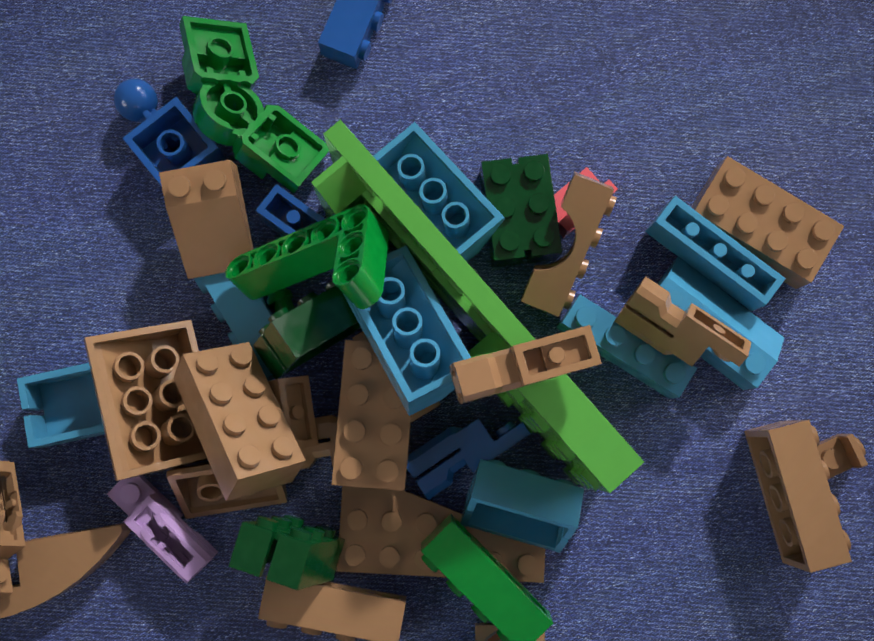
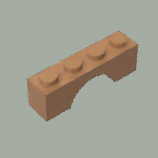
[521,171,617,317]

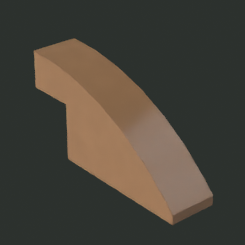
[0,523,131,618]

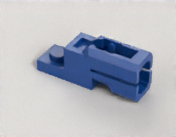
[407,418,530,500]

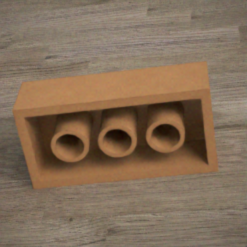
[691,156,844,289]
[332,340,412,491]
[173,342,306,501]
[744,420,852,573]

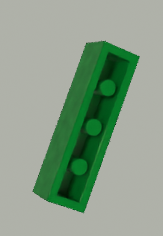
[421,514,553,641]

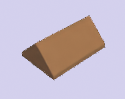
[166,461,287,519]

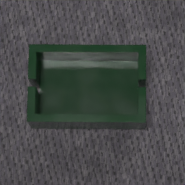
[479,154,562,268]
[253,281,361,379]
[228,515,345,590]

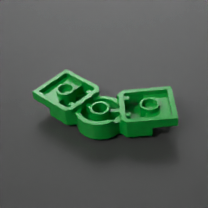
[179,16,329,193]

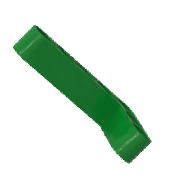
[225,204,389,309]

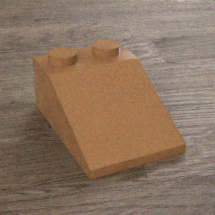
[159,160,253,279]

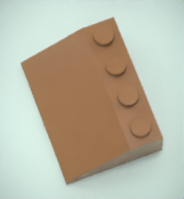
[84,320,208,481]

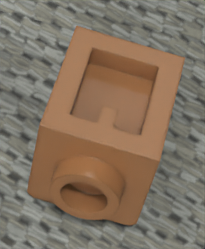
[817,434,868,478]

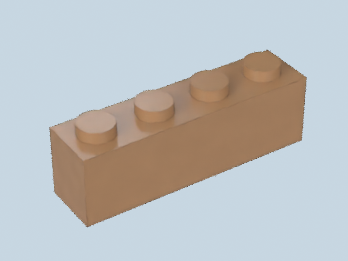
[258,576,407,641]

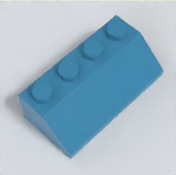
[373,122,505,262]
[343,246,471,416]
[657,257,784,390]

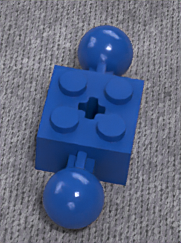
[114,79,226,186]

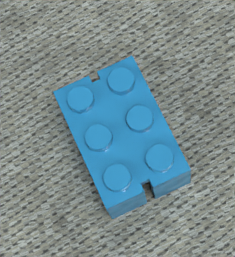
[17,363,105,448]
[460,459,584,553]

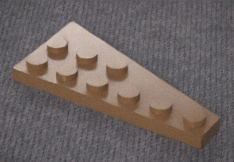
[337,486,545,583]

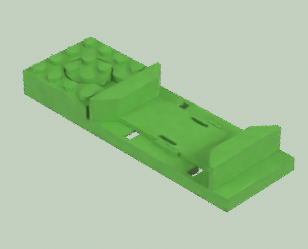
[311,119,644,494]

